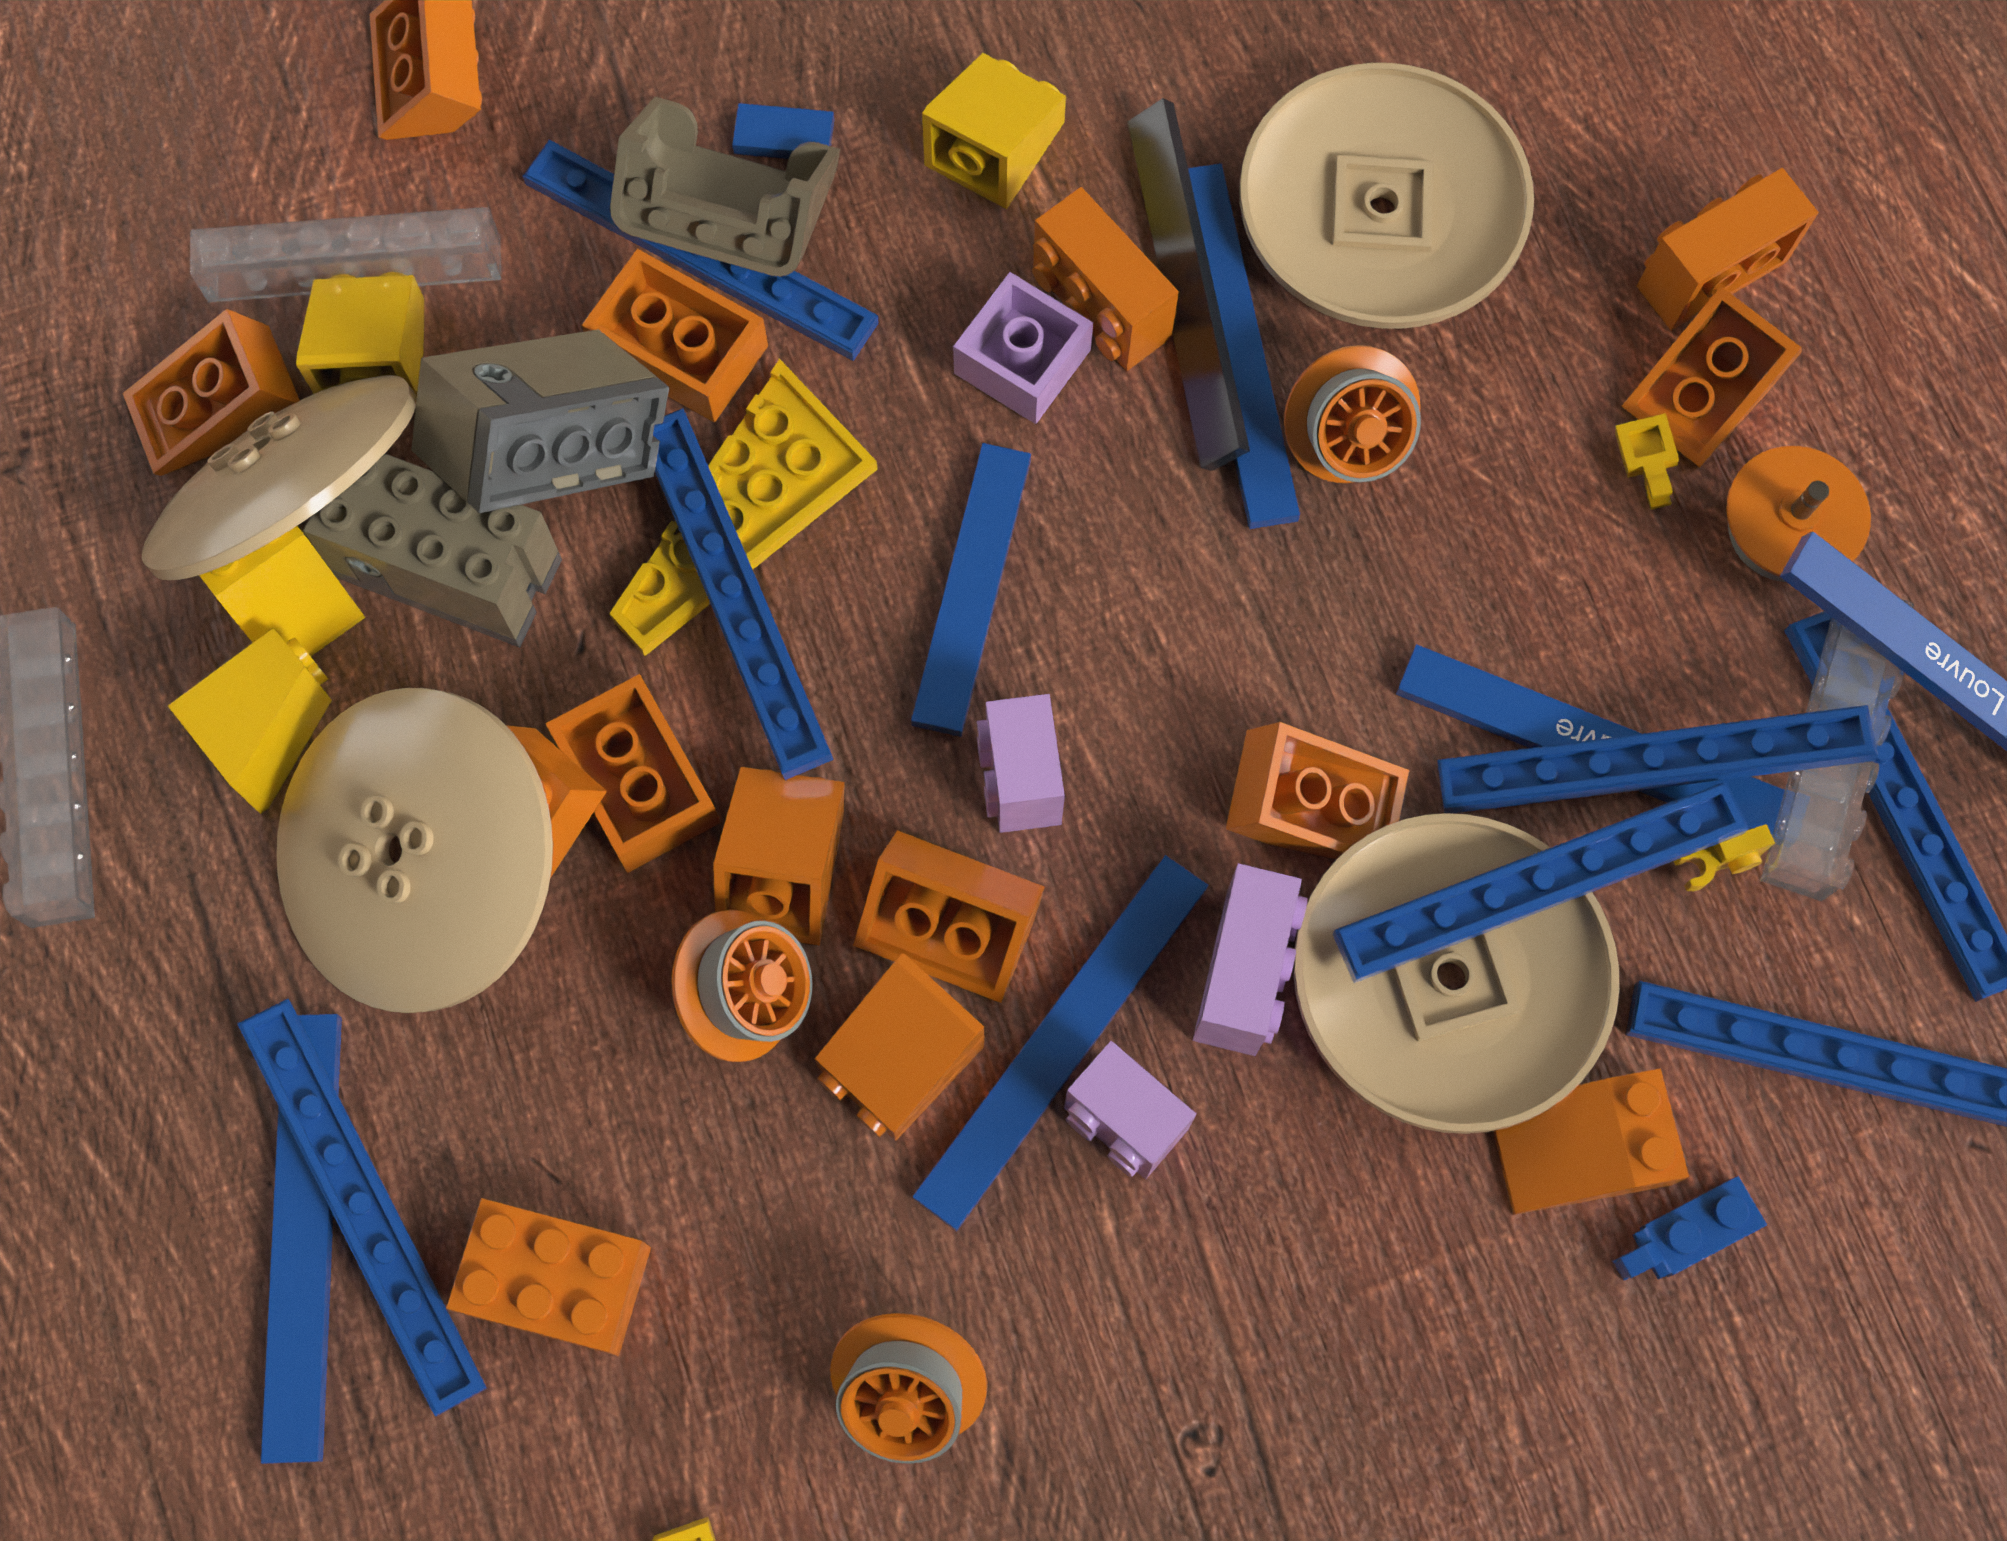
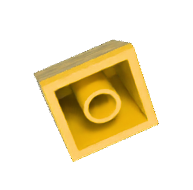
[922,53,1066,209]
[296,272,424,401]
[199,526,366,656]
[168,628,332,814]

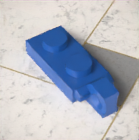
[1613,1176,1767,1281]

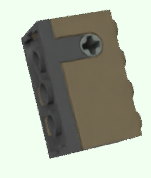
[411,329,669,513]
[303,454,562,648]

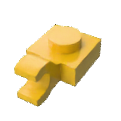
[1615,413,1679,510]
[1674,824,1775,891]

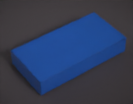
[732,103,834,159]

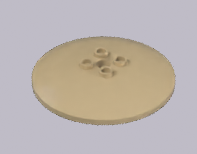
[1239,63,1534,329]
[142,375,417,580]
[277,688,553,1013]
[1294,813,1620,1134]

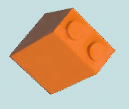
[713,767,845,946]
[814,952,984,1141]

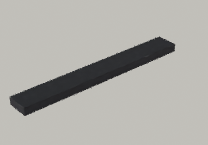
[1128,98,1250,471]

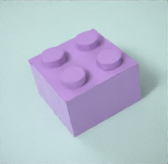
[953,272,1093,424]
[977,694,1065,833]
[1064,1041,1196,1179]

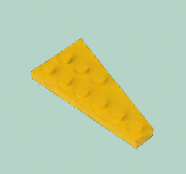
[609,358,878,656]

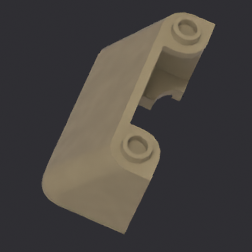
[610,97,840,277]

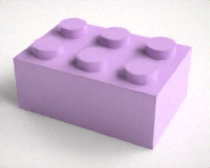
[1193,863,1308,1056]

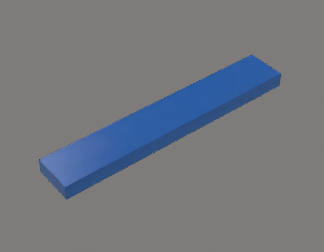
[911,443,1031,737]

